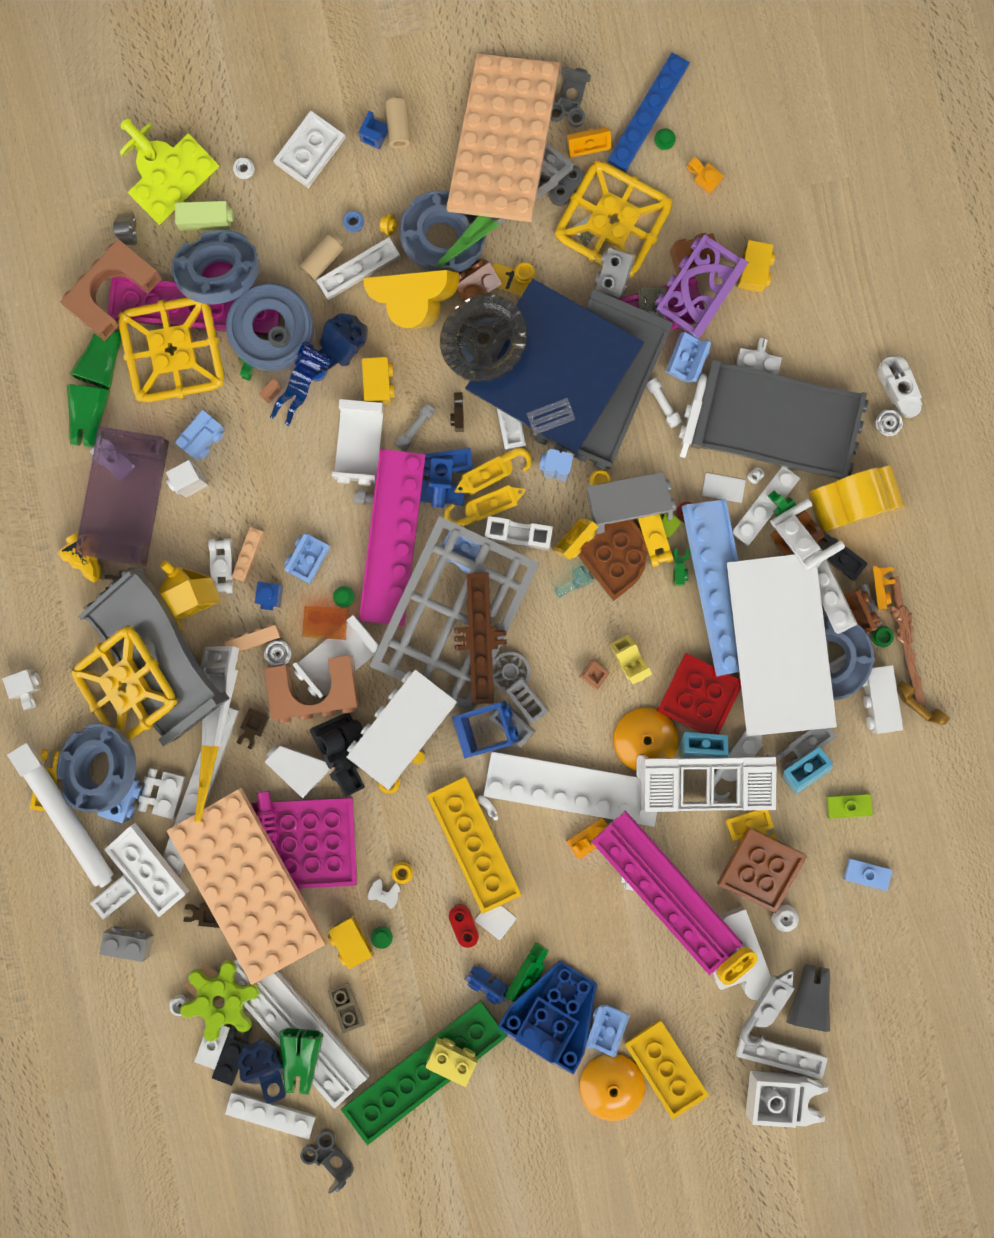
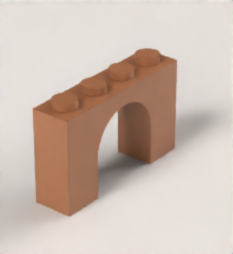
[60,239,162,342]
[264,655,361,723]

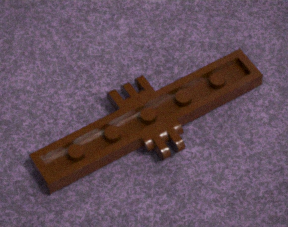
[454,572,507,704]

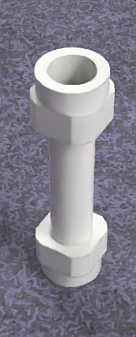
[646,378,682,429]

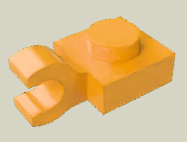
[686,156,724,195]

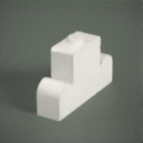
[712,906,772,1000]

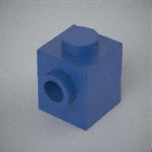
[255,582,283,610]

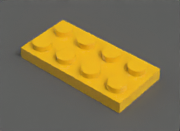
[624,1019,709,1120]

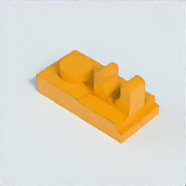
[567,126,611,158]
[873,566,896,610]
[566,817,608,859]

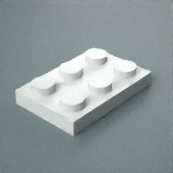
[273,111,346,189]

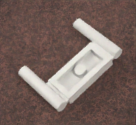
[770,498,845,570]

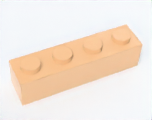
[232,527,265,583]
[224,623,282,653]

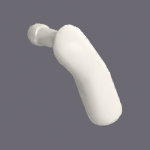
[477,795,498,820]

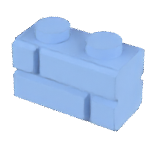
[174,409,225,461]
[539,449,573,482]

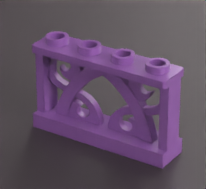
[654,234,749,339]

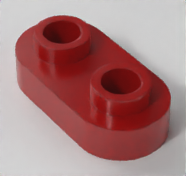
[449,904,479,948]

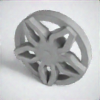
[493,652,530,692]

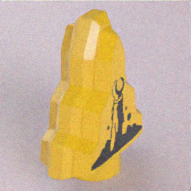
[57,532,102,583]

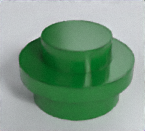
[654,128,676,150]
[333,586,355,608]
[871,626,894,648]
[371,926,393,949]

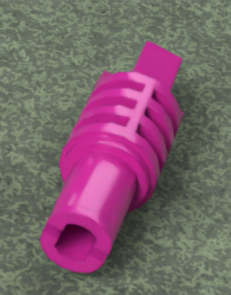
[256,791,278,847]

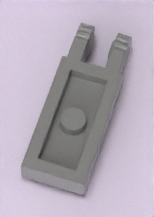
[775,728,836,770]

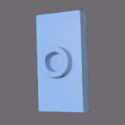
[843,858,893,891]

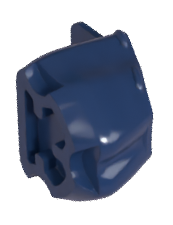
[311,313,368,372]
[237,1038,286,1104]

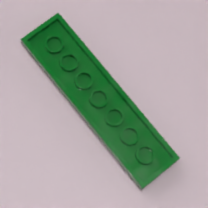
[341,1000,507,1146]

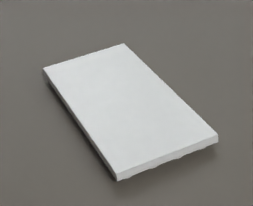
[727,554,837,736]

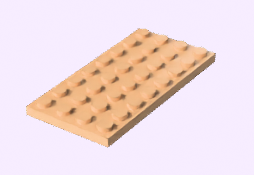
[447,54,560,222]
[167,788,328,985]

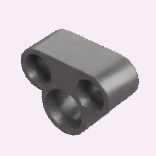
[113,213,137,245]

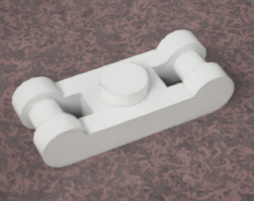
[208,538,234,594]

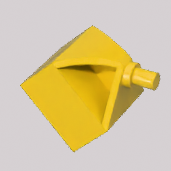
[158,560,221,620]

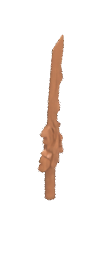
[889,576,926,708]

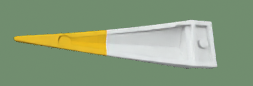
[194,646,239,823]

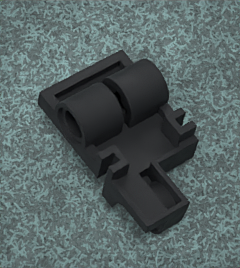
[309,713,365,797]

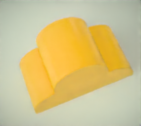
[363,270,459,329]
[808,465,905,532]

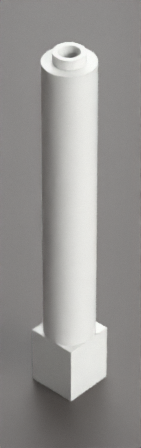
[7,741,114,888]

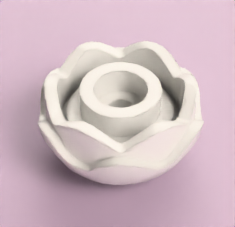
[875,410,903,436]
[264,640,291,667]
[771,904,799,932]

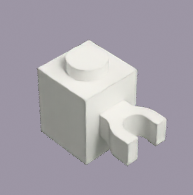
[2,669,41,710]

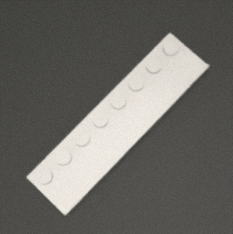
[484,751,657,827]
[234,959,370,1109]

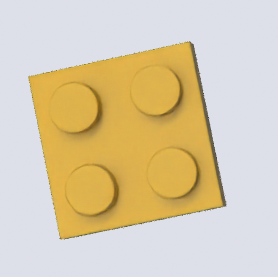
[552,518,598,560]

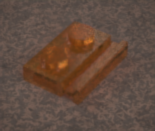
[302,606,349,640]

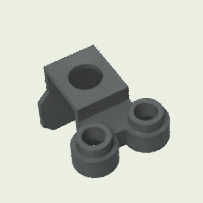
[551,67,591,128]
[300,1129,354,1194]

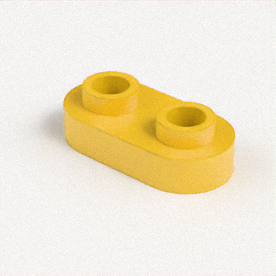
[716,947,758,985]

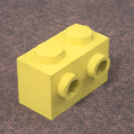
[425,1038,478,1088]

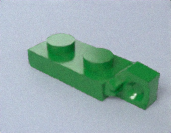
[505,942,549,1001]

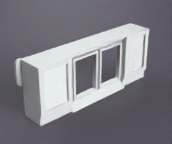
[636,753,777,812]

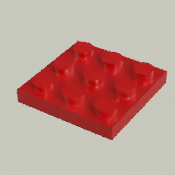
[657,653,741,735]

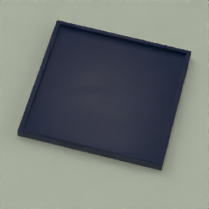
[465,278,644,455]

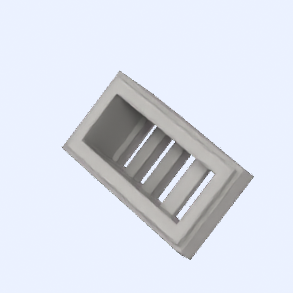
[505,677,549,724]

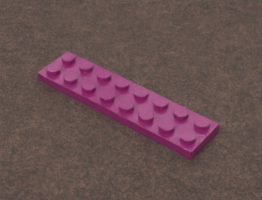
[107,277,280,336]

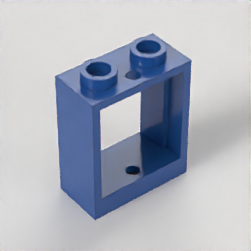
[452,701,519,759]

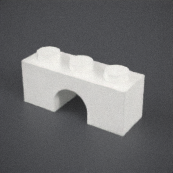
[485,516,553,551]

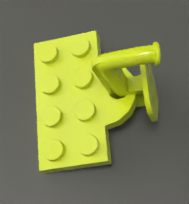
[120,118,220,226]

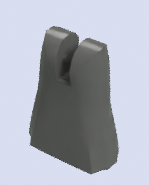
[786,964,830,1032]

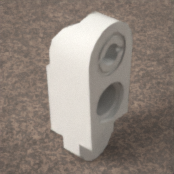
[877,356,922,418]

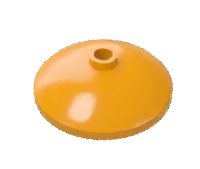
[613,708,678,771]
[579,1053,645,1121]

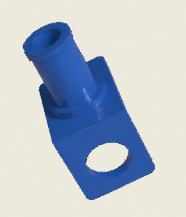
[429,458,453,508]

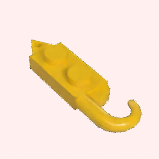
[454,448,532,495]
[444,485,526,527]

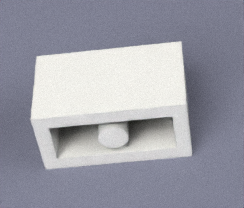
[166,460,209,498]

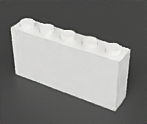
[347,670,457,790]

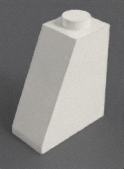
[265,745,333,798]

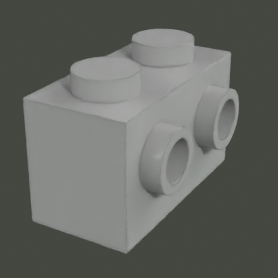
[594,247,636,298]
[99,926,154,962]

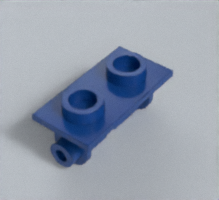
[464,965,508,1004]

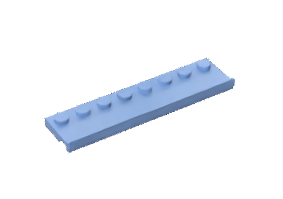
[682,499,739,676]

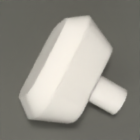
[747,467,765,484]

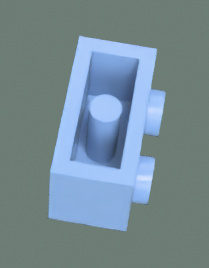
[98,778,142,823]

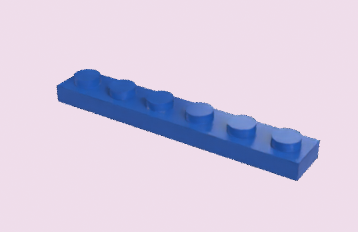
[608,52,690,173]

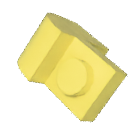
[609,634,652,684]

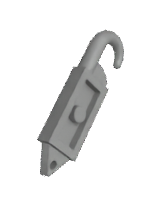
[741,969,795,1046]

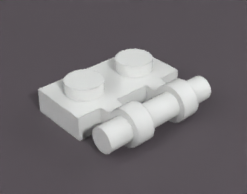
[138,768,186,819]

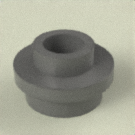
[268,326,290,348]

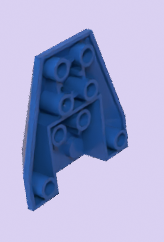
[498,961,597,1075]

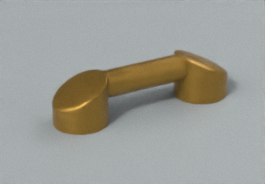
[897,681,950,725]

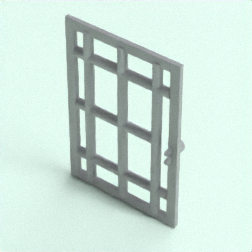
[370,516,539,711]

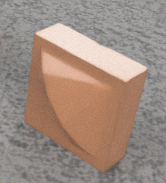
[259,378,282,403]
[579,660,610,690]

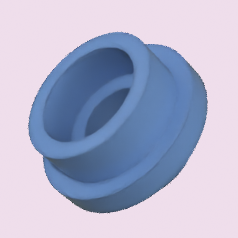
[343,211,364,233]

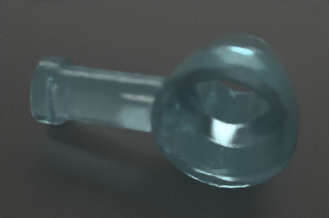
[554,566,595,599]

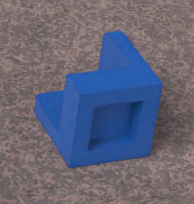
[358,111,388,150]

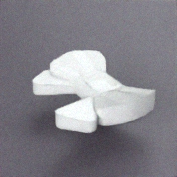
[368,879,401,909]

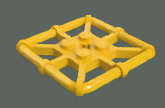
[554,160,673,278]
[118,297,224,403]
[71,625,178,741]

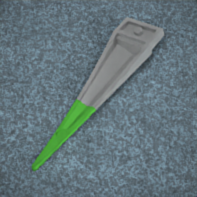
[438,143,574,267]

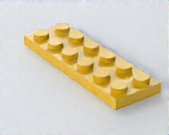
[426,776,522,914]

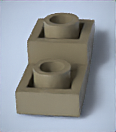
[328,983,365,1033]

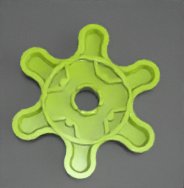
[180,960,260,1042]

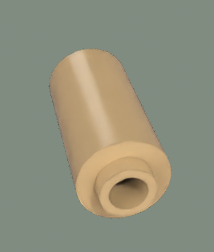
[385,96,410,148]
[299,234,343,281]

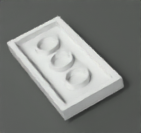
[104,823,190,917]

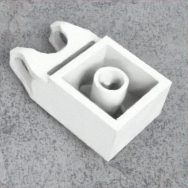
[745,1071,828,1128]

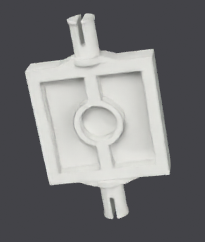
[735,338,782,375]

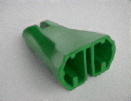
[69,330,121,390]
[67,384,110,447]
[279,1028,324,1095]

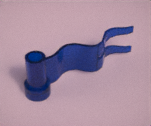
[270,341,331,426]

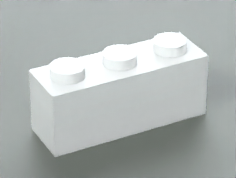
[862,665,903,734]

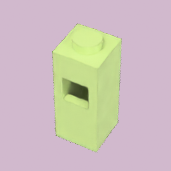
[175,201,234,231]

